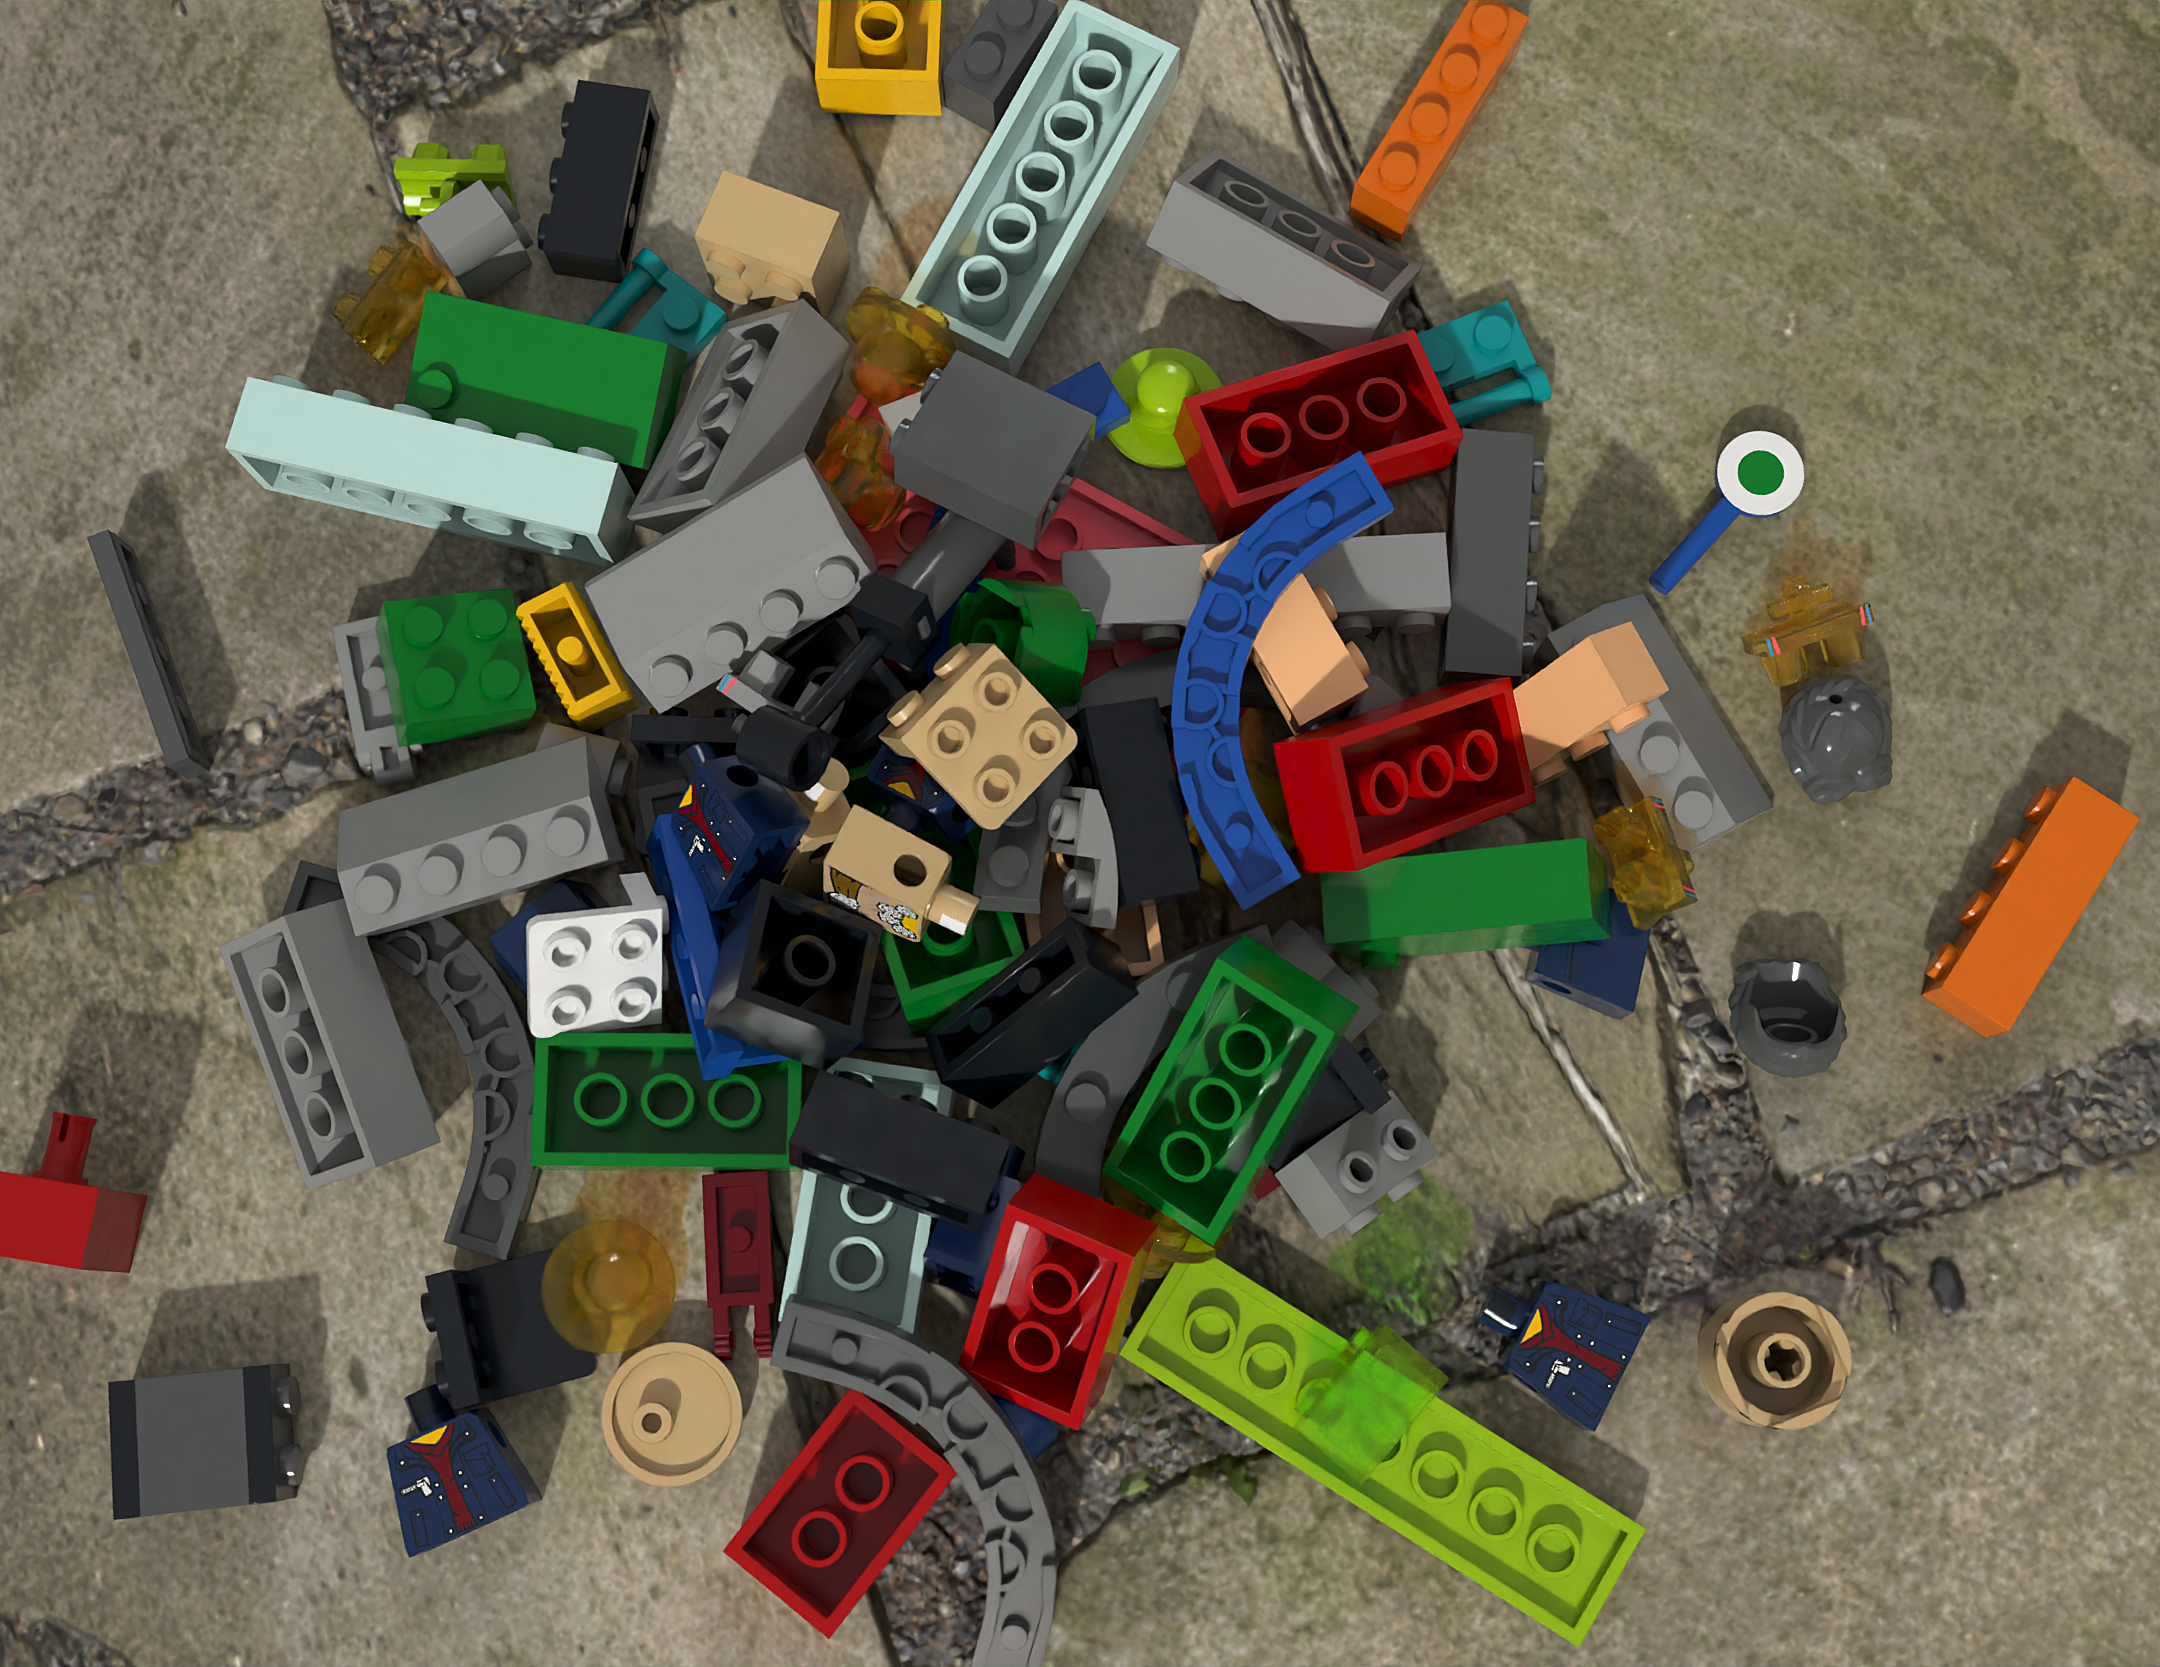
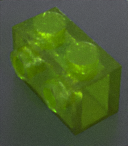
[1293,1324,1449,1485]

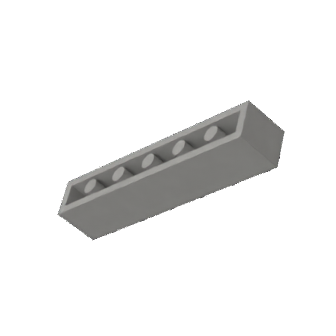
[1061,532,1452,650]

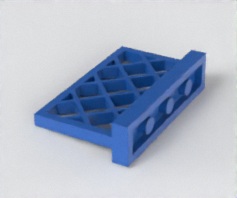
[646,814,865,1081]

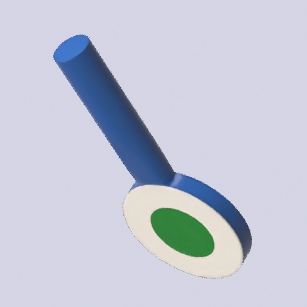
[1648,431,1804,595]

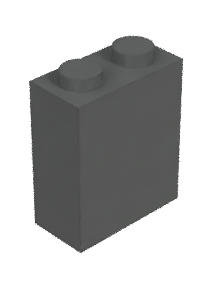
[889,350,1097,550]

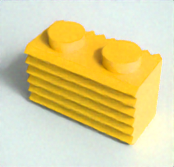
[515,581,639,733]

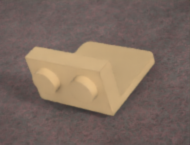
[878,643,1078,830]

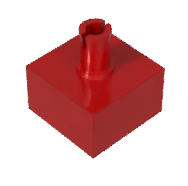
[0,1111,147,1273]

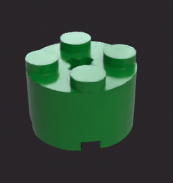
[949,579,1096,710]

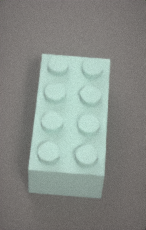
[778,1057,957,1336]

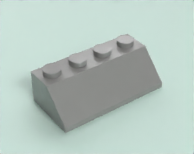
[1145,149,1423,355]
[627,299,853,535]
[585,451,878,714]
[1534,593,1774,869]
[337,736,625,937]
[219,898,441,1191]

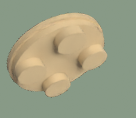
[601,1342,743,1487]

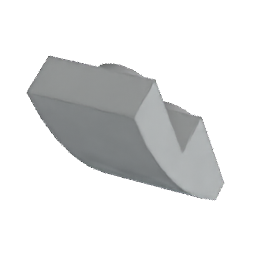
[1048,786,1118,930]

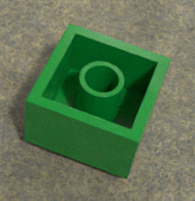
[375,587,537,747]

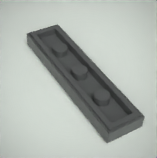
[87,530,211,779]

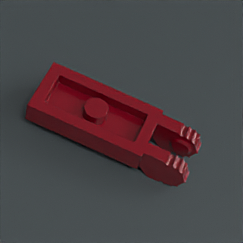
[702,1170,777,1361]

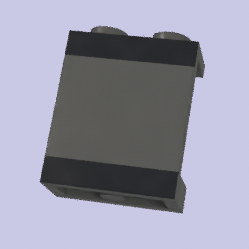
[108,1364,304,1520]

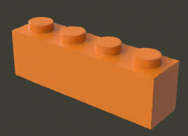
[1348,0,1530,244]
[1921,776,2140,1038]

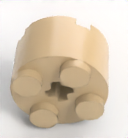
[1698,1292,1852,1430]

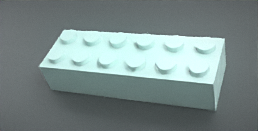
[898,0,1180,377]
[225,375,636,569]

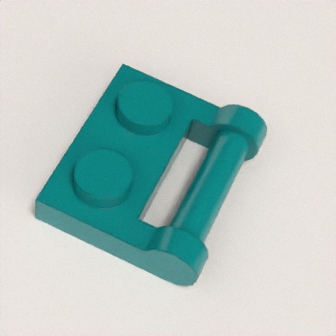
[584,248,729,373]
[1417,300,1551,427]

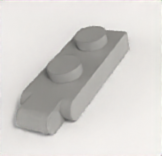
[332,616,426,788]

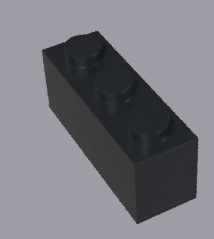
[537,80,660,284]
[1066,697,1201,912]
[924,916,1139,1110]
[789,1069,1011,1234]

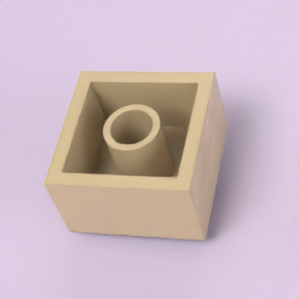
[694,170,851,320]

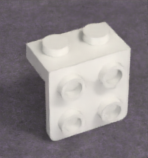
[526,872,669,1038]

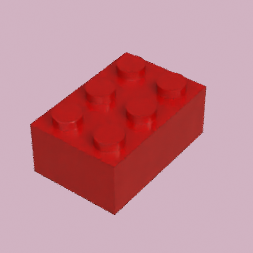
[959,1173,1159,1431]
[723,1389,957,1639]

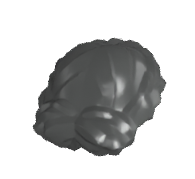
[1778,674,1893,804]
[1728,958,1848,1078]

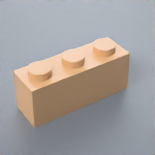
[1199,531,1371,736]
[1513,621,1669,788]

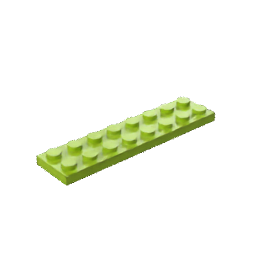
[1118,1240,1646,1648]

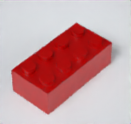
[1173,329,1464,542]
[1272,677,1536,873]

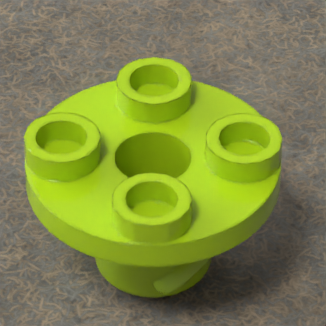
[1107,347,1223,471]

